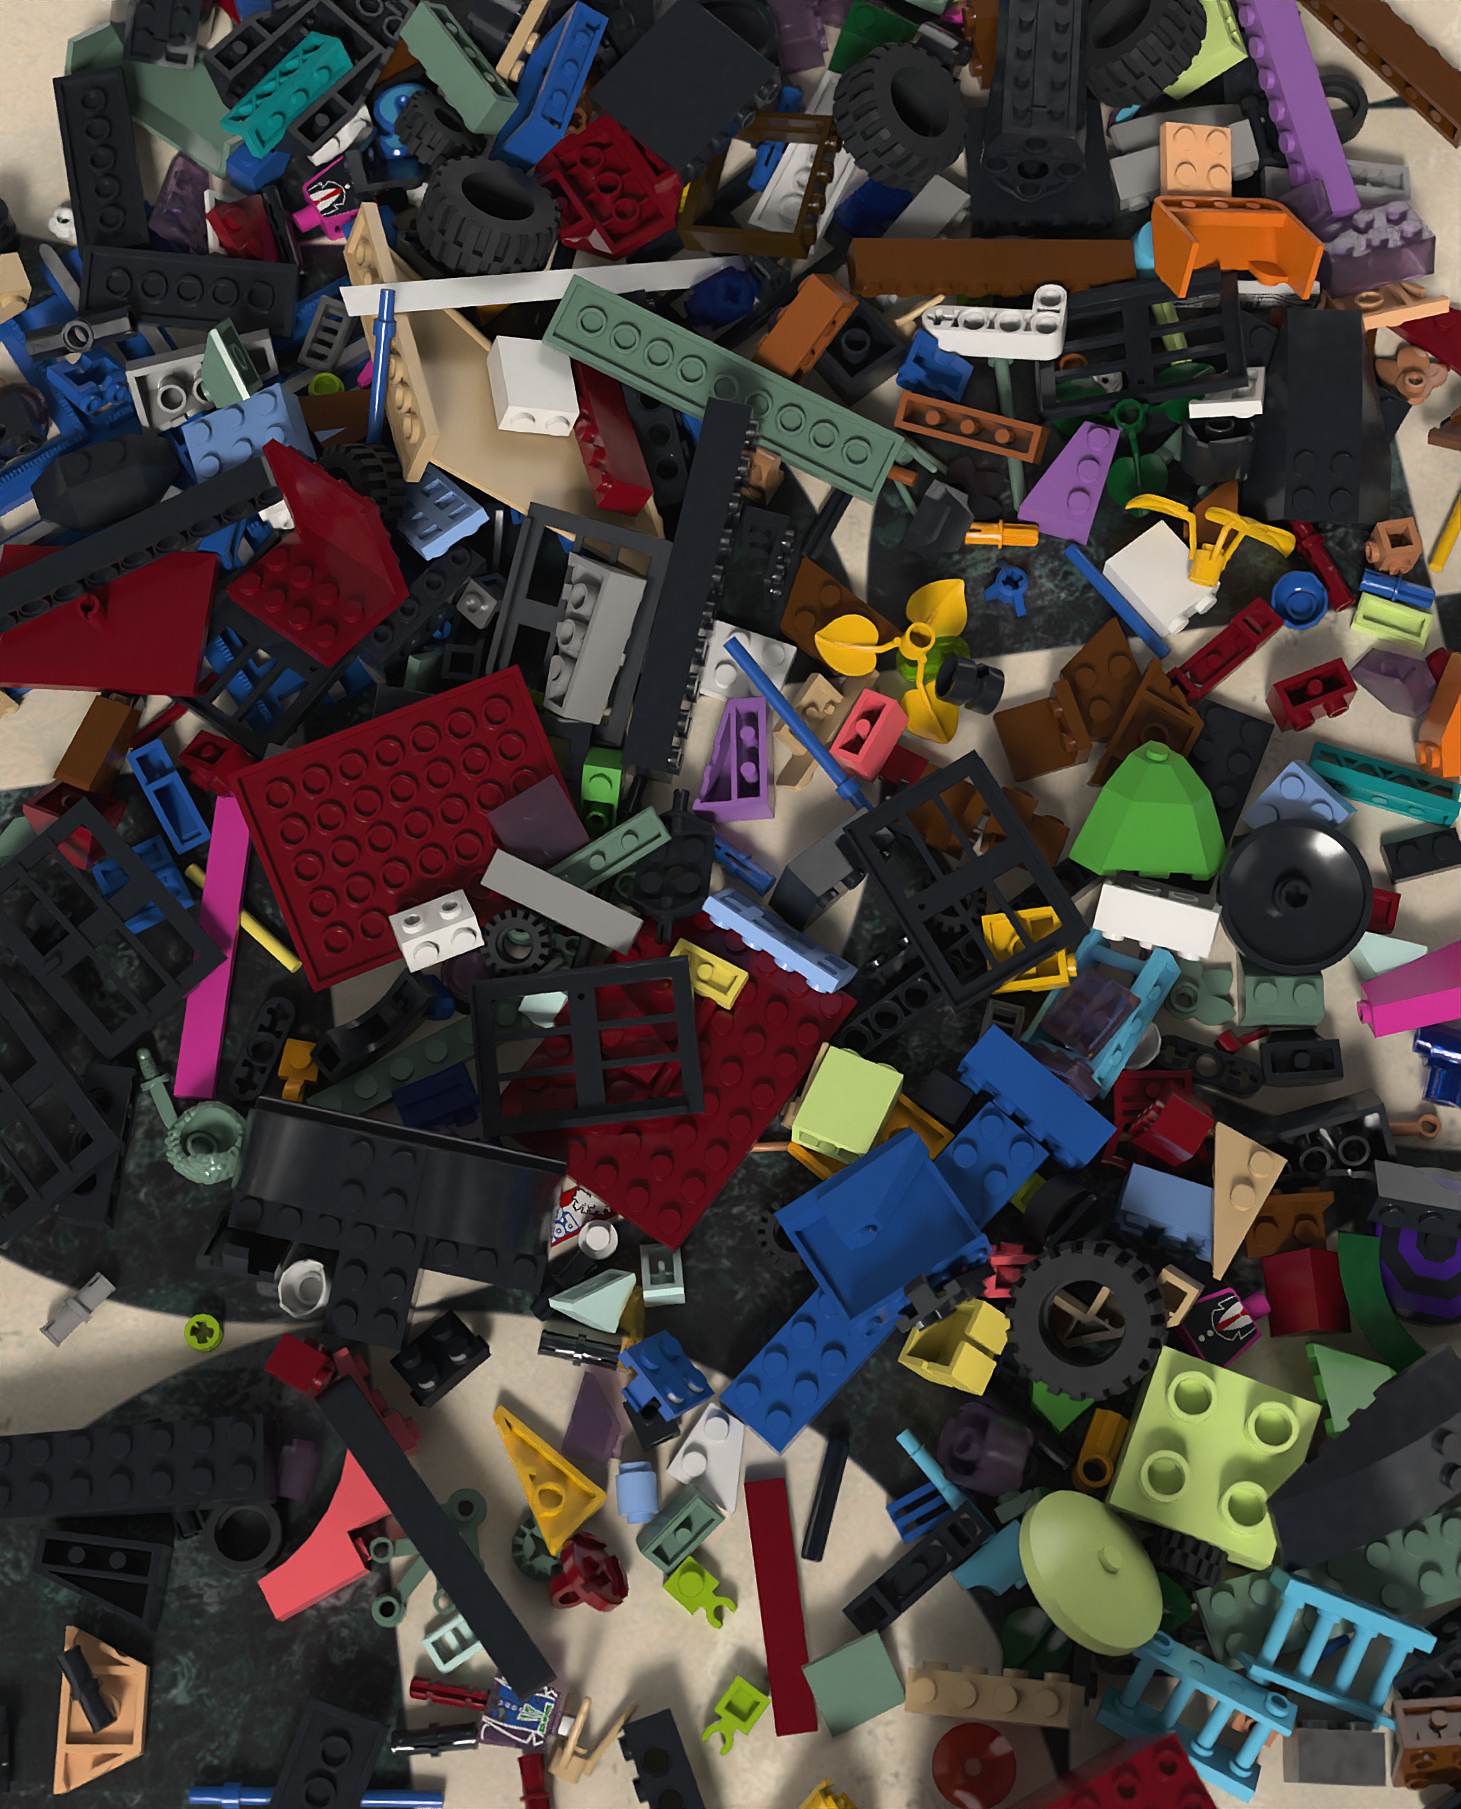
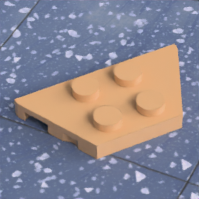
[1317,274,1449,332]
[53,1626,150,1794]

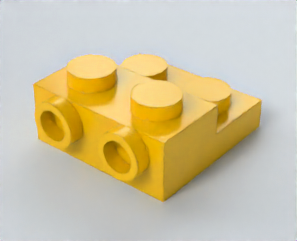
[981,906,1078,995]

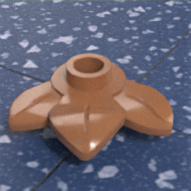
[1375,345,1448,406]

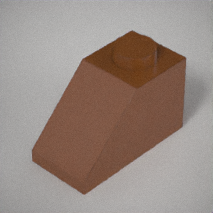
[1181,480,1238,560]

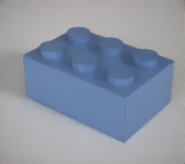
[181,383,317,484]
[1112,1163,1213,1262]

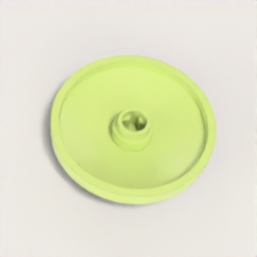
[1019,1491,1162,1656]

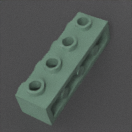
[399,1,520,135]

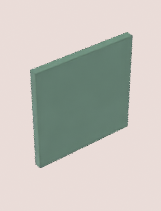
[801,1630,906,1738]

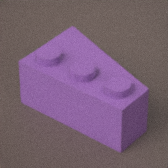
[1016,421,1120,545]

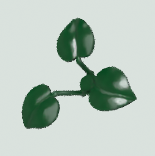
[1053,363,1216,518]
[1001,1486,1193,1679]

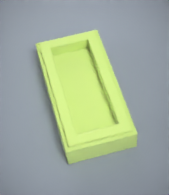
[1350,591,1434,652]

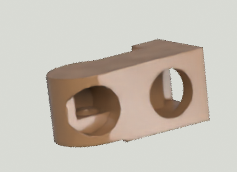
[741,446,784,507]

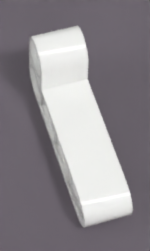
[922,284,1067,360]

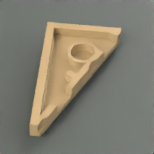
[495,0,551,91]
[1211,1121,1287,1281]

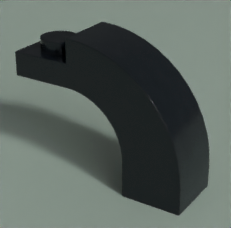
[309,967,438,1084]

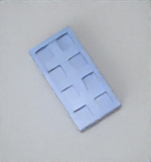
[393,462,489,561]
[702,887,858,994]

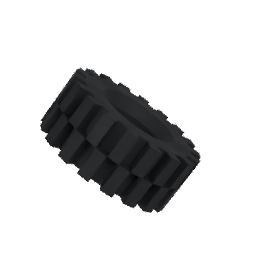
[393,90,488,170]

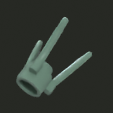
[891,428,948,517]

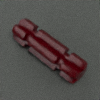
[409,1675,492,1712]

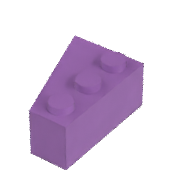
[692,696,775,823]

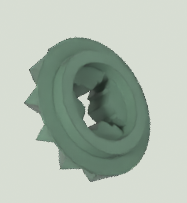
[512,1516,564,1581]

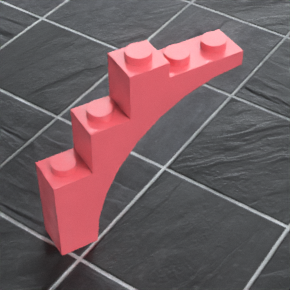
[258,1347,422,1621]

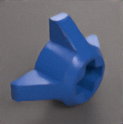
[983,559,1029,617]
[425,974,456,1021]

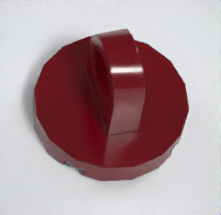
[547,1531,629,1612]

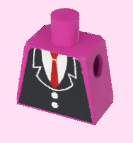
[292,155,380,241]
[1173,1287,1271,1369]

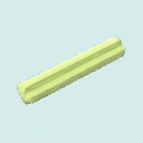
[1151,302,1192,366]

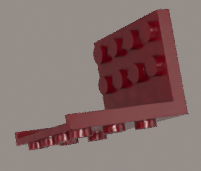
[226,438,410,668]

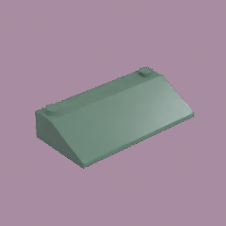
[64,20,244,181]

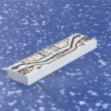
[1172,280,1320,308]

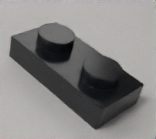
[1380,827,1461,885]

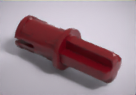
[517,1753,553,1809]

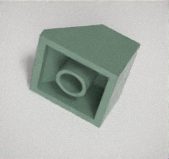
[1236,951,1325,1029]

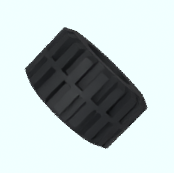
[317,443,406,533]

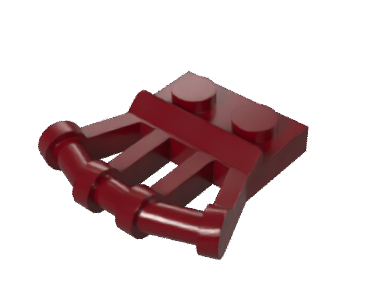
[1097,1070,1212,1177]

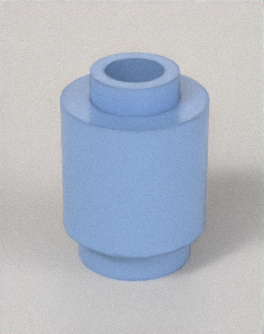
[615,1462,659,1524]

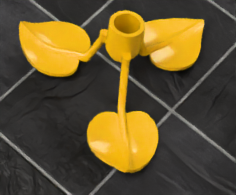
[1125,494,1296,588]
[814,579,967,745]

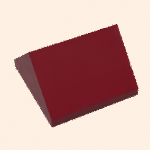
[1261,1248,1352,1338]

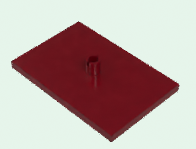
[0,544,221,697]

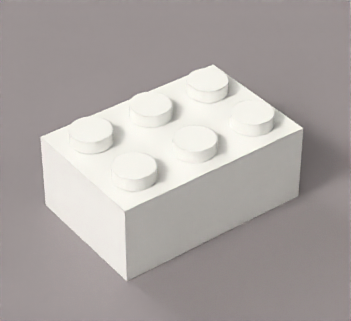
[1093,871,1222,961]

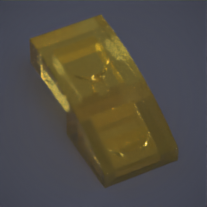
[617,1285,646,1377]

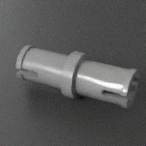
[39,1271,116,1348]

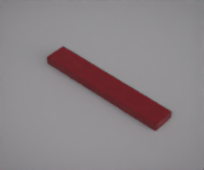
[744,1478,818,1737]

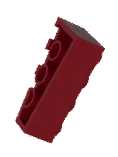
[1128,1079,1215,1170]

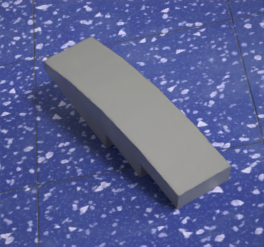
[1109,104,1246,157]
[1260,159,1411,207]
[480,849,644,956]

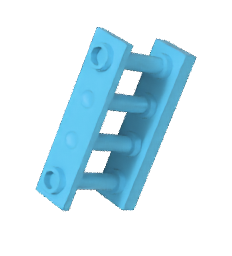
[1018,924,1181,1100]
[1235,1565,1437,1731]
[1094,1631,1298,1803]

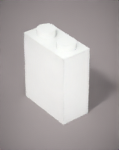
[486,335,580,436]
[1102,520,1220,639]

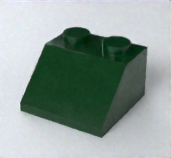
[827,0,920,75]

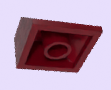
[22,779,128,870]

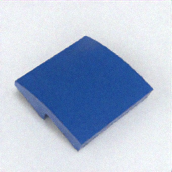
[91,834,195,934]

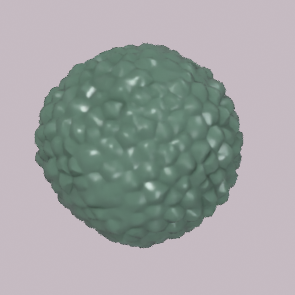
[164,1101,246,1184]

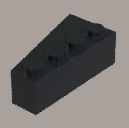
[1232,1088,1399,1182]

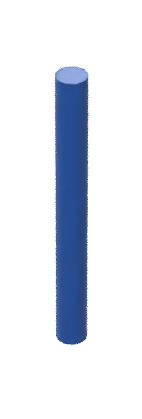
[1064,544,1171,660]

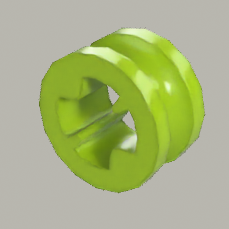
[184,1314,224,1353]

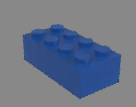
[956,1024,1117,1174]

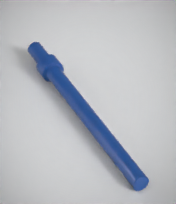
[366,289,397,445]
[723,636,874,811]
[189,1782,444,1809]

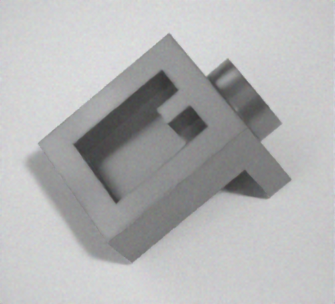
[457,573,507,629]

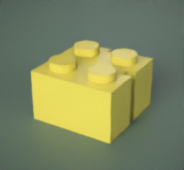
[897,1291,1010,1396]

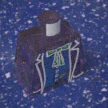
[475,1669,576,1752]

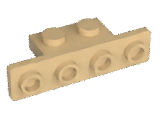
[771,668,880,791]

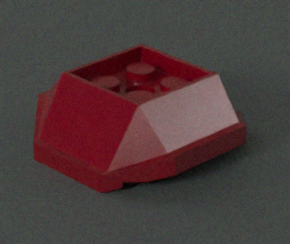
[533,116,684,262]

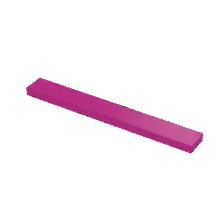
[173,796,252,1100]

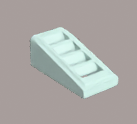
[421,1614,484,1676]

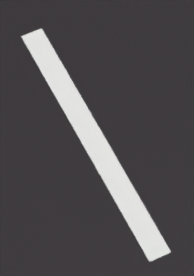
[339,256,752,316]

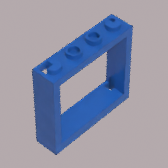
[487,1,609,174]

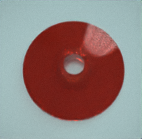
[932,1723,1016,1809]

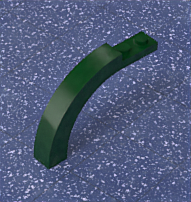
[1337,1230,1429,1373]

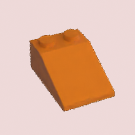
[1415,652,1461,778]

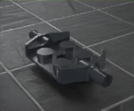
[628,789,716,945]

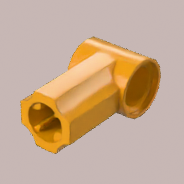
[1071,1408,1130,1494]

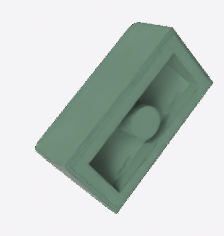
[635,1482,726,1576]

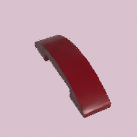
[1166,596,1285,707]

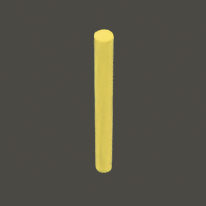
[185,863,302,973]

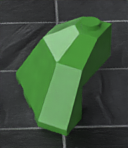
[1069,740,1228,881]
[1305,1341,1397,1439]

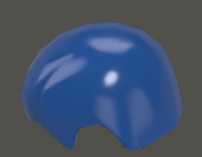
[1271,570,1329,631]

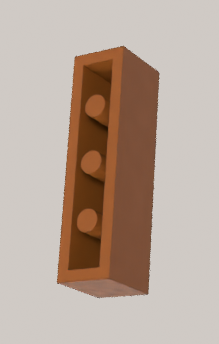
[750,273,860,385]
[894,391,1050,465]

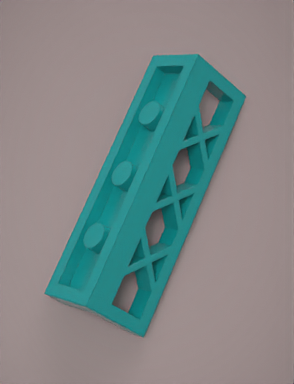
[219,31,354,159]
[1308,741,1461,829]

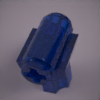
[683,265,760,332]
[1412,1023,1461,1109]

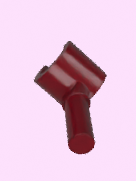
[1213,1026,1270,1055]

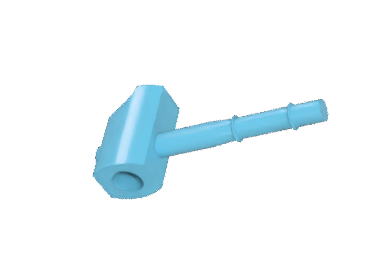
[896,1428,1028,1596]

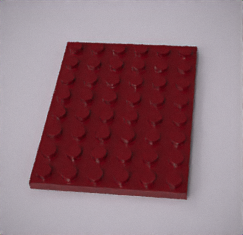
[227,664,589,993]
[500,877,858,1253]

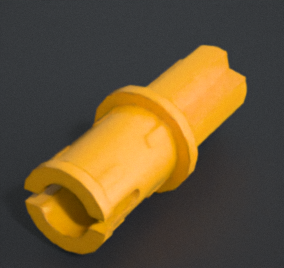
[965,519,1039,549]

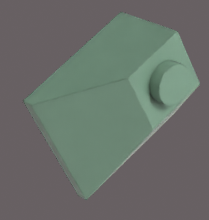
[201,317,263,409]

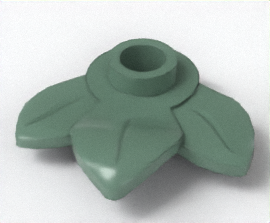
[1164,958,1237,1026]

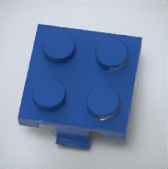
[617,1330,715,1422]

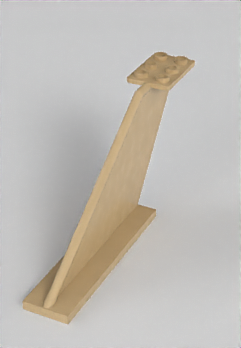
[343,202,666,580]

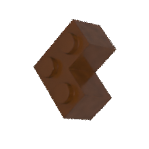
[959,0,999,91]
[979,786,1071,871]

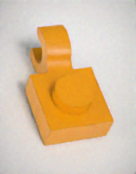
[278,1038,321,1103]

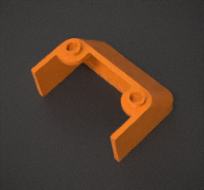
[1151,196,1325,299]

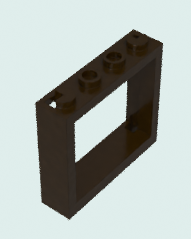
[677,111,843,260]

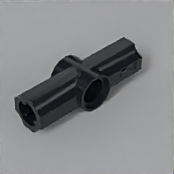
[24,305,139,363]

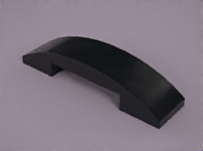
[842,1500,994,1636]

